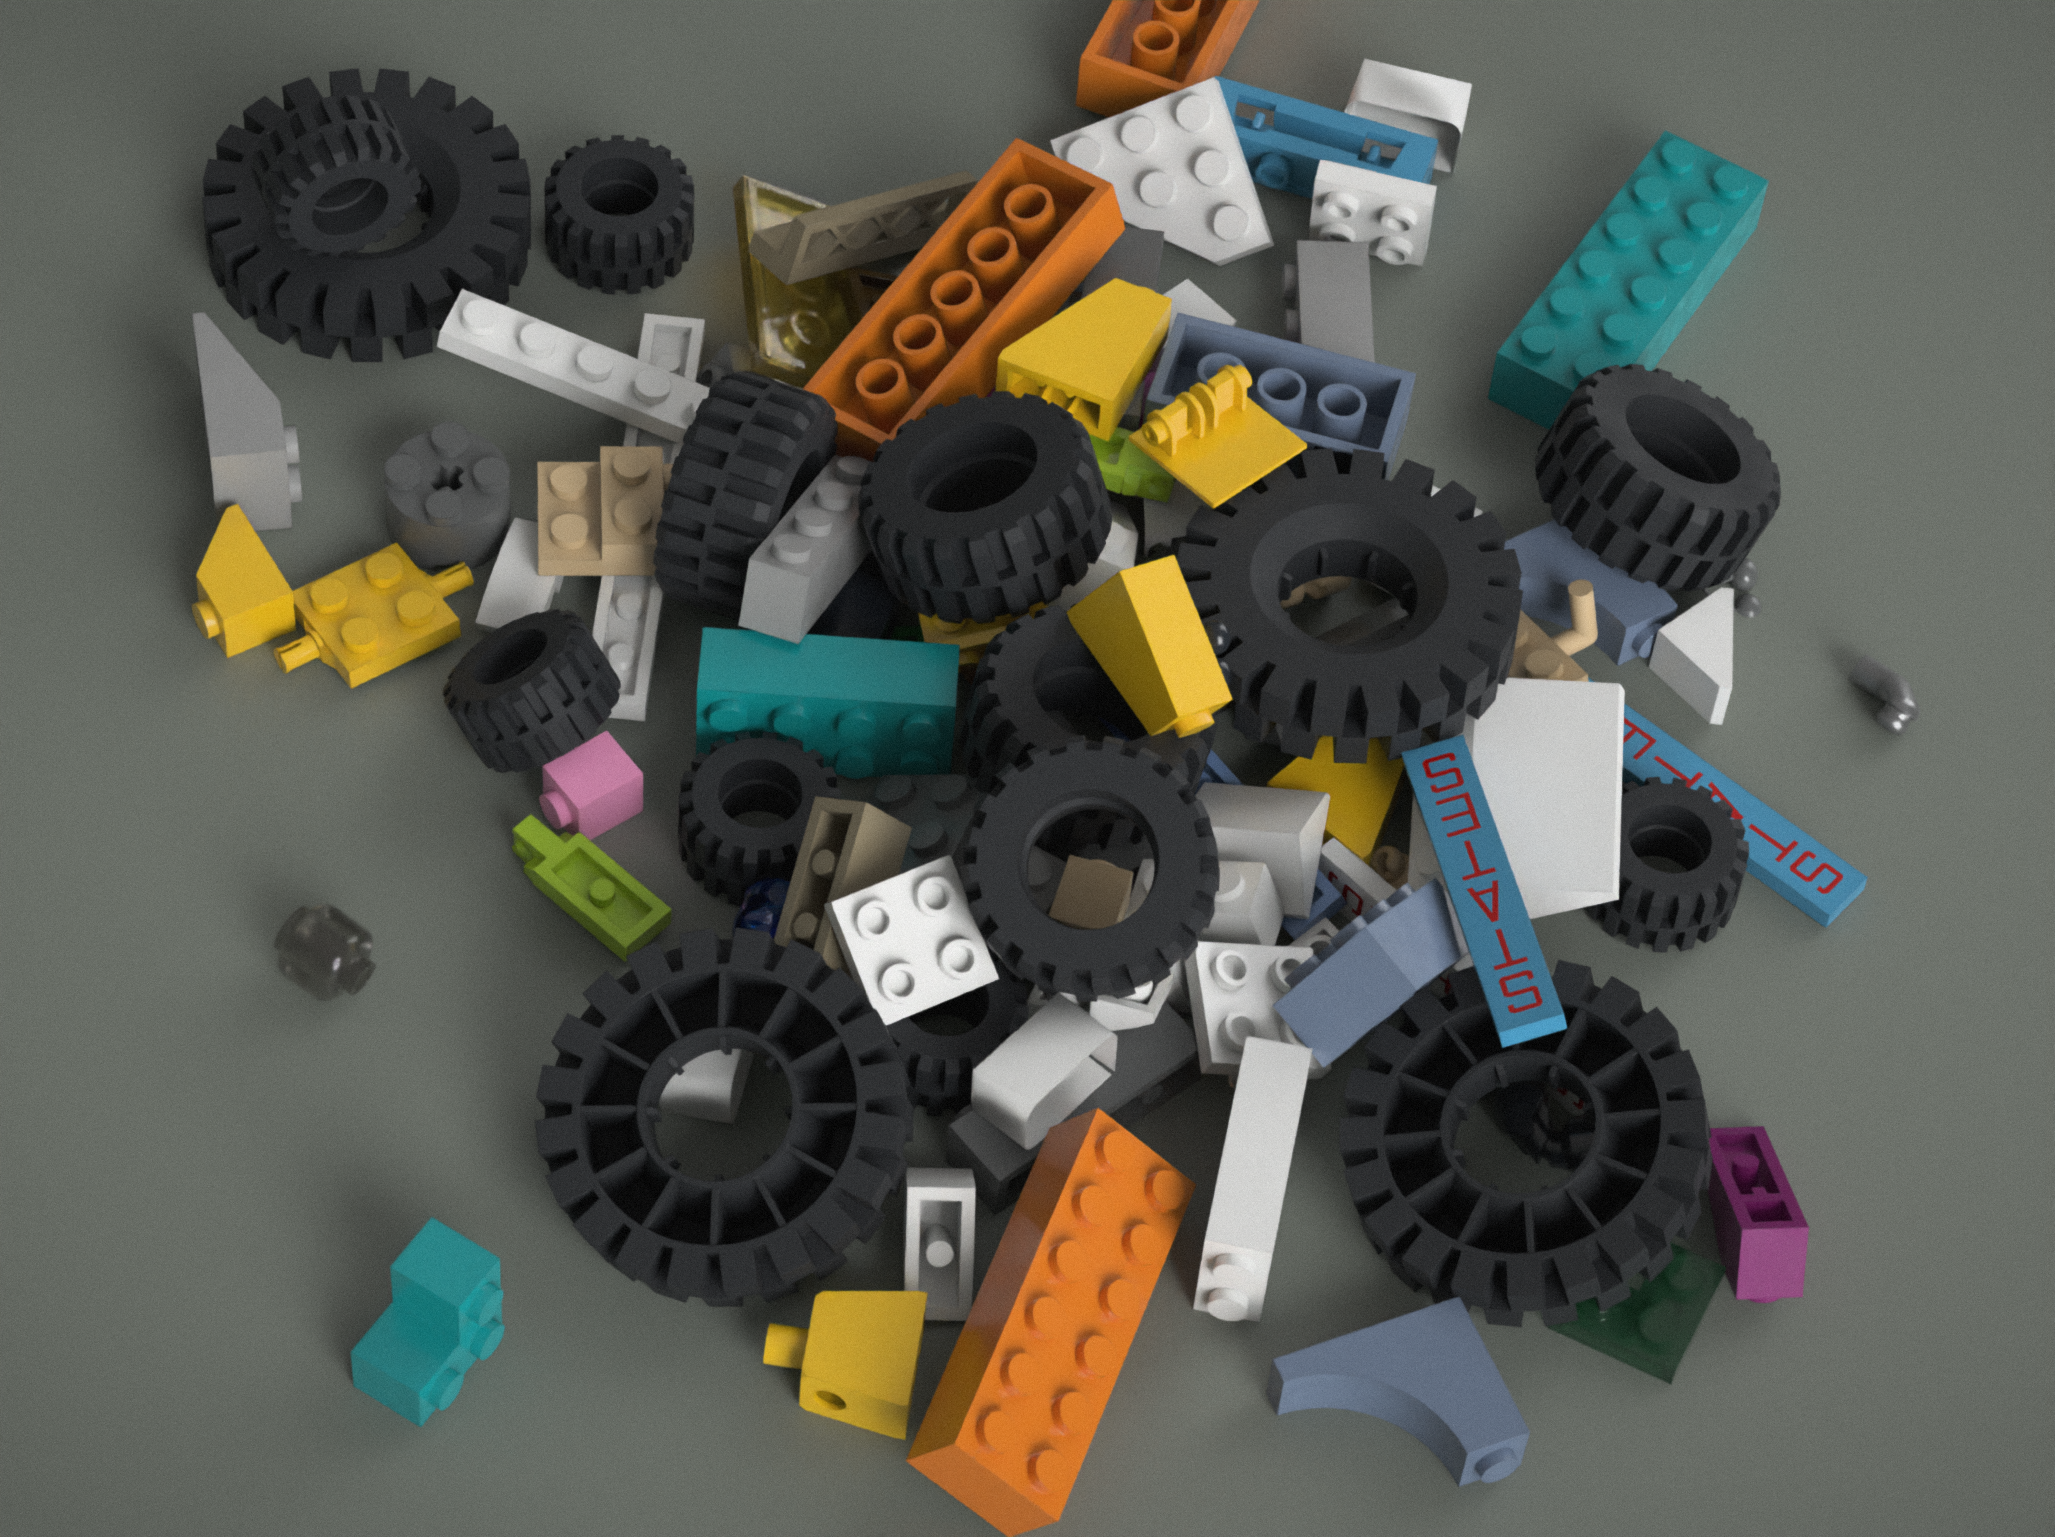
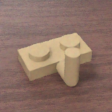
[1507,579,1598,682]

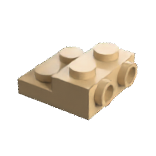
[537,446,673,576]

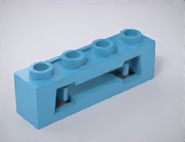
[1214,76,1438,199]

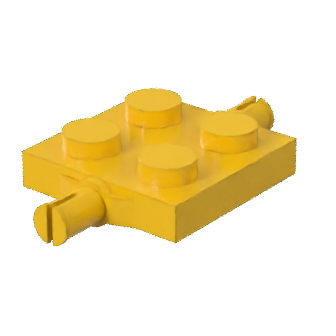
[274,542,474,689]

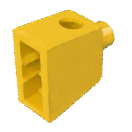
[763,1291,928,1440]

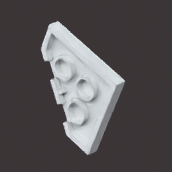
[1050,77,1274,266]

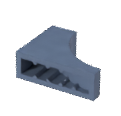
[1504,519,1678,666]
[1266,1296,1530,1487]

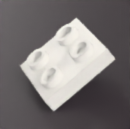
[1308,160,1437,267]
[824,855,999,1025]
[1184,941,1332,1089]

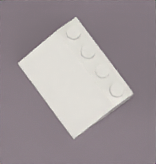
[1408,678,1625,919]

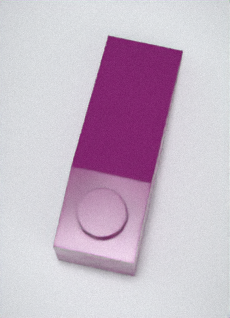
[1708,1126,1809,1303]

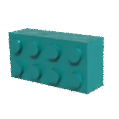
[696,627,960,779]

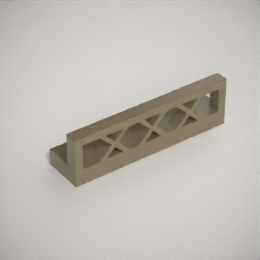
[748,170,978,285]

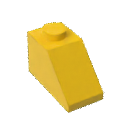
[192,503,296,658]

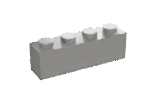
[1281,240,1375,363]
[738,455,872,644]

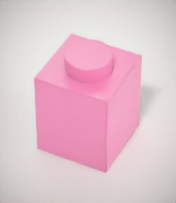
[539,731,643,840]

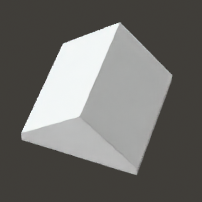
[1195,782,1330,919]

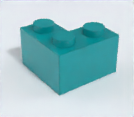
[351,1217,505,1428]

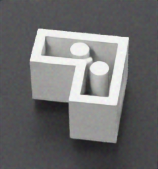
[1124,859,1285,1012]

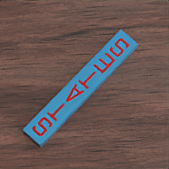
[1588,677,1868,928]
[1401,735,1567,1048]

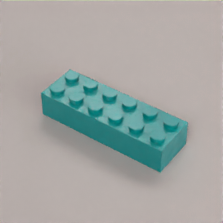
[1487,130,1769,430]

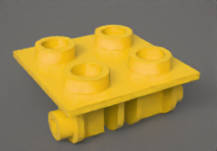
[1129,364,1307,509]

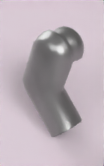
[1850,654,1920,736]

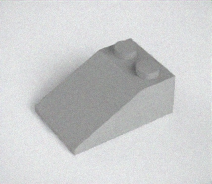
[192,312,302,532]

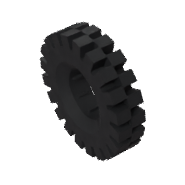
[202,68,531,362]
[1177,448,1523,764]
[535,928,914,1307]
[1339,959,1712,1327]

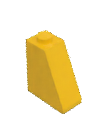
[995,278,1172,441]
[1067,555,1233,738]
[1266,735,1407,867]

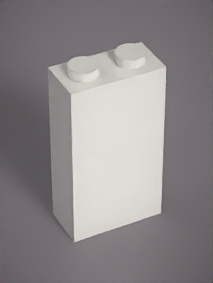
[1193,1036,1313,1322]

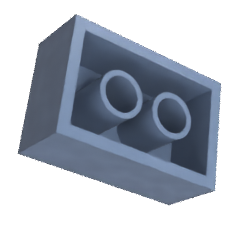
[1273,878,1469,1068]

